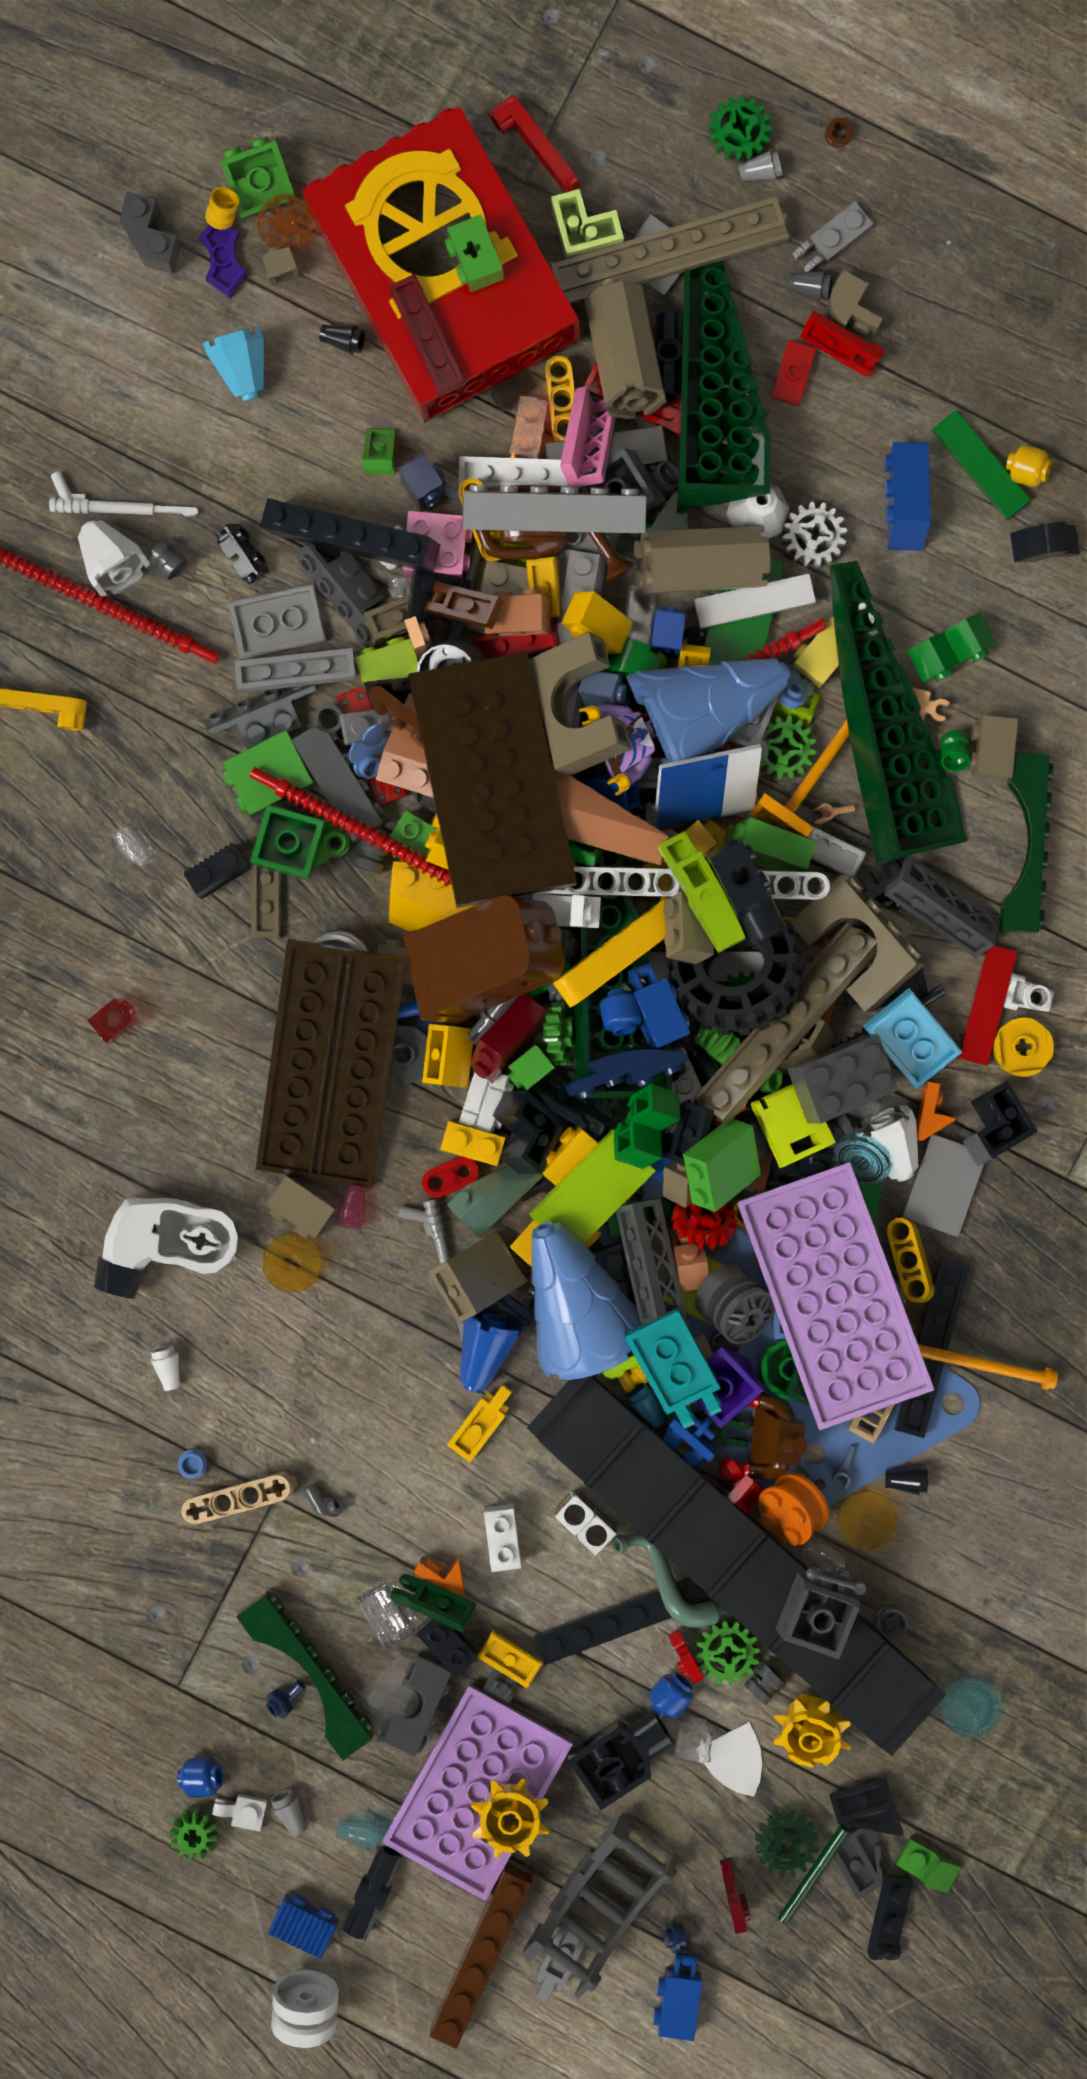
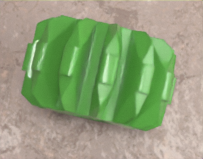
[694,1026,742,1065]
[168,1808,220,1862]

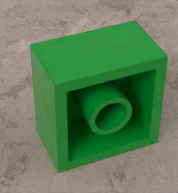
[250,805,327,881]

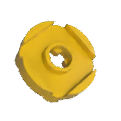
[993,1018,1054,1077]

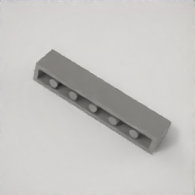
[463,485,646,533]

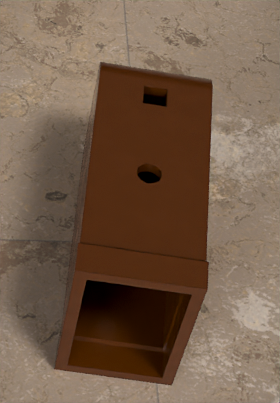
[402,895,565,1024]

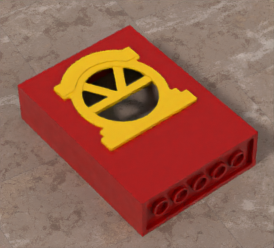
[302,106,580,423]

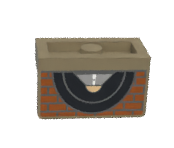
[363,596,430,647]

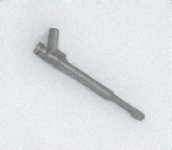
[399,1199,464,1341]

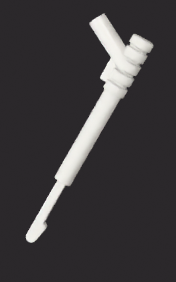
[49,471,198,517]

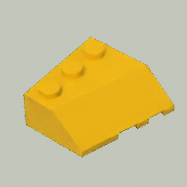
[389,861,479,931]

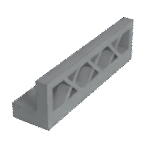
[234,648,356,693]

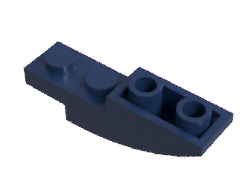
[564,1049,689,1099]

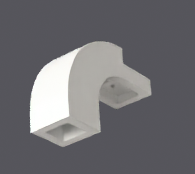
[532,894,601,928]

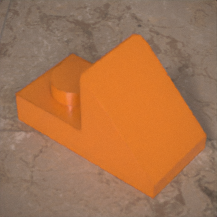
[916,1082,957,1141]
[413,1556,466,1598]

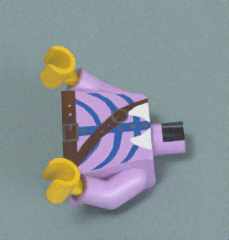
[579,704,657,796]

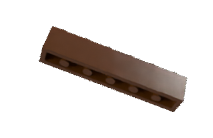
[429,1863,532,2049]

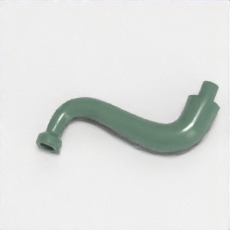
[612,1533,727,1628]

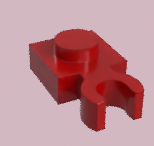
[668,1629,704,1684]

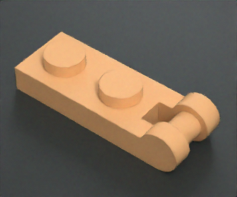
[404,616,432,661]

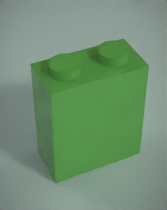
[222,730,315,818]
[724,818,816,871]
[683,1119,761,1212]

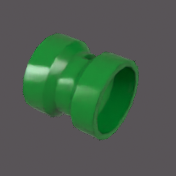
[941,730,971,772]

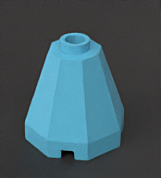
[203,326,264,402]

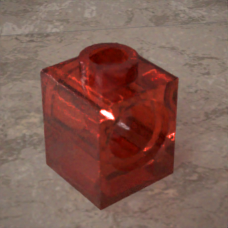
[87,998,138,1044]

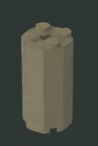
[584,278,666,419]
[634,526,770,594]

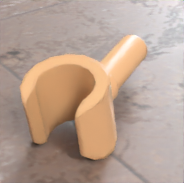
[812,803,855,825]

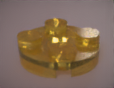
[263,1233,322,1293]
[837,1490,897,1551]

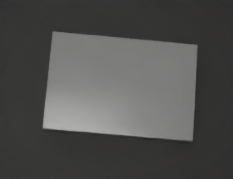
[228,583,327,660]
[901,1134,984,1237]

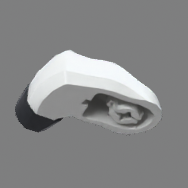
[94,1197,238,1299]

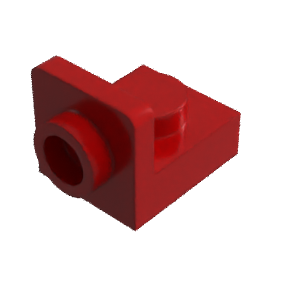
[727,1475,765,1514]

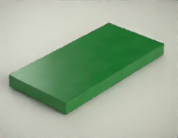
[705,558,784,665]

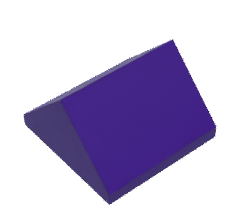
[695,1346,764,1428]

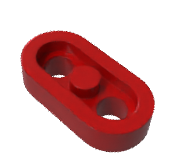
[422,1157,479,1198]

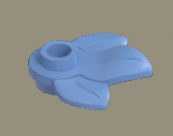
[778,662,814,709]
[349,724,389,779]

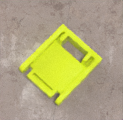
[751,1084,836,1168]

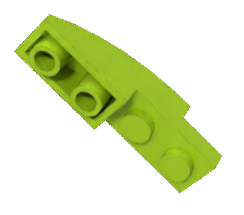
[658,831,745,953]

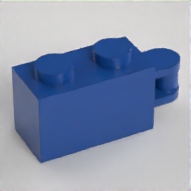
[628,963,690,1049]
[653,1952,702,2041]

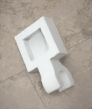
[212,1794,267,1832]

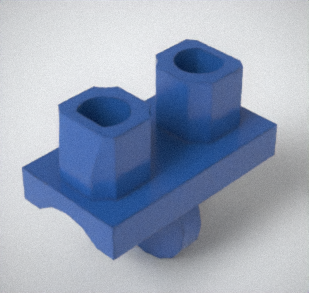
[663,1414,717,1468]

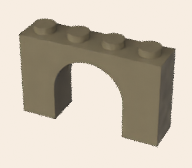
[529,632,632,775]
[790,875,925,1012]

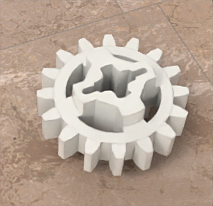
[782,502,847,568]

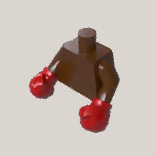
[719,1391,807,1483]

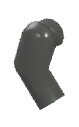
[303,1483,344,1517]

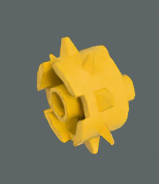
[773,1693,851,1767]
[471,1778,550,1858]

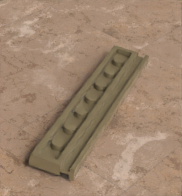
[551,196,789,305]
[693,922,877,1125]

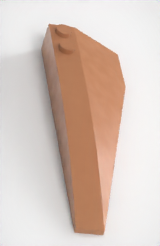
[376,693,670,865]

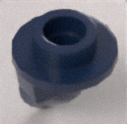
[266,1680,306,1719]

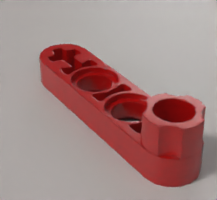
[488,95,580,193]

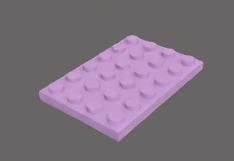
[382,1684,573,1901]

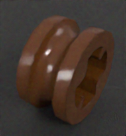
[825,118,853,148]

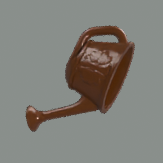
[476,485,634,582]

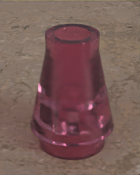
[337,1185,366,1230]

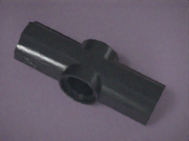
[656,311,682,403]
[343,1845,403,1940]

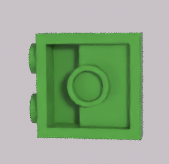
[220,136,296,218]

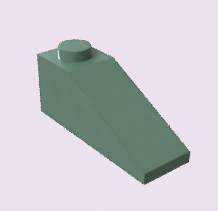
[447,1166,543,1238]

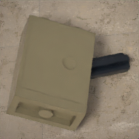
[428,1231,534,1327]

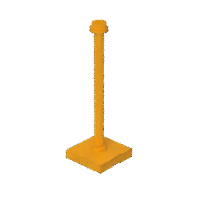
[750,719,849,838]
[918,1344,1058,1390]

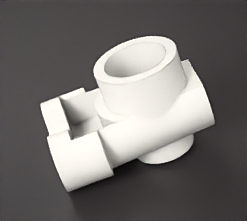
[1003,973,1054,1012]

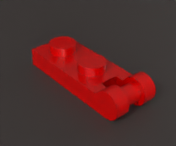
[800,310,884,377]

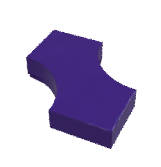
[198,224,247,299]

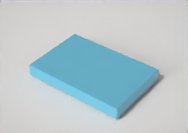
[863,988,962,1089]

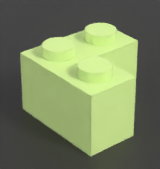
[551,189,624,259]

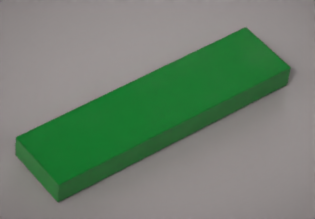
[932,410,1031,521]

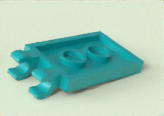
[624,1308,722,1429]

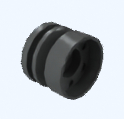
[417,637,488,672]
[695,1264,775,1344]

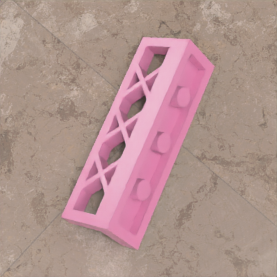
[560,386,616,487]

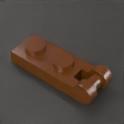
[424,582,504,629]
[368,686,423,748]

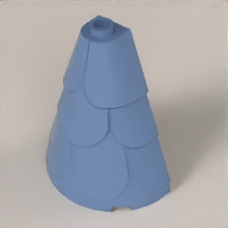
[626,659,790,764]
[532,1221,642,1380]

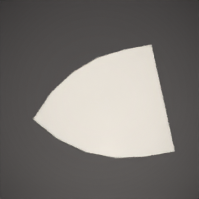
[697,1722,763,1797]

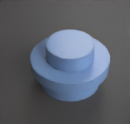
[177,1449,208,1479]

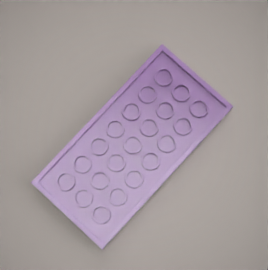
[737,1162,934,1431]

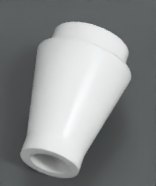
[149,1344,181,1391]

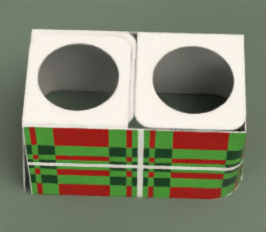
[554,1490,618,1556]

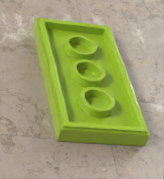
[529,1129,655,1244]

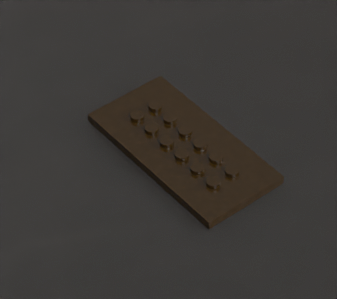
[408,652,577,908]
[255,939,407,1189]

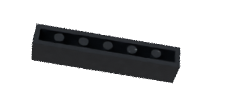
[259,498,441,574]

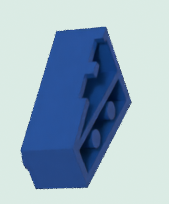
[884,442,931,551]

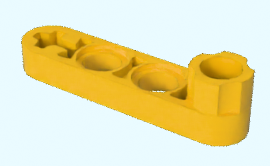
[0,689,87,731]

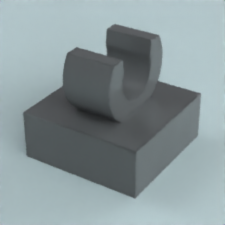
[481,1668,520,1706]

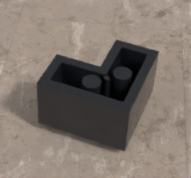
[963,1080,1038,1166]
[492,1091,566,1174]

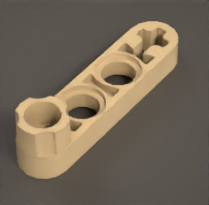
[181,1471,298,1525]

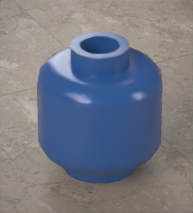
[600,989,641,1036]
[649,1673,693,1719]
[177,1757,224,1798]

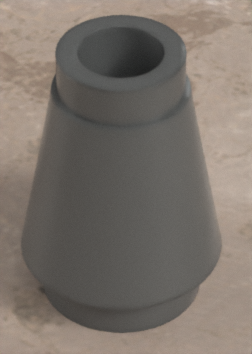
[788,271,832,301]

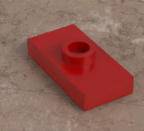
[771,340,816,407]

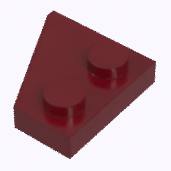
[720,1858,751,1934]

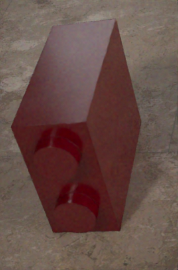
[470,994,547,1084]

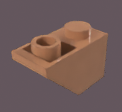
[668,1226,709,1292]

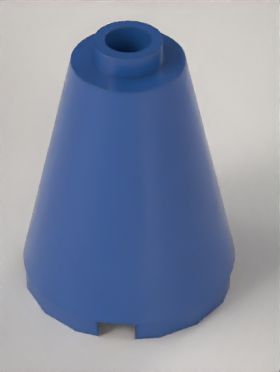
[460,1308,523,1393]

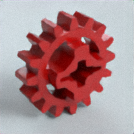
[671,1202,738,1249]

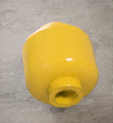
[1006,445,1052,488]

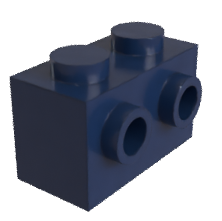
[399,453,446,512]

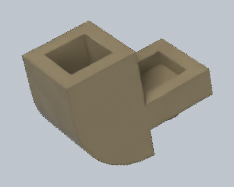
[828,270,883,337]

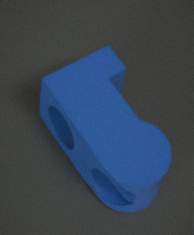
[581,772,640,811]

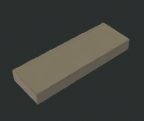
[251,849,281,938]

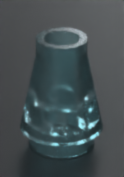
[337,1819,383,1851]

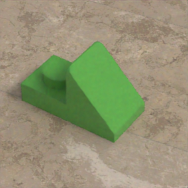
[362,428,396,475]
[895,1837,962,1893]

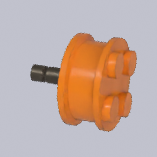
[758,1472,829,1546]

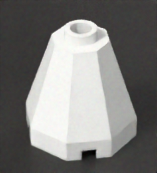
[726,484,790,539]
[78,520,150,597]
[853,1105,919,1182]

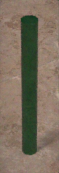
[778,1824,850,1924]

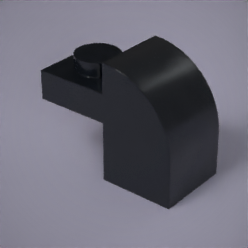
[1010,522,1080,562]

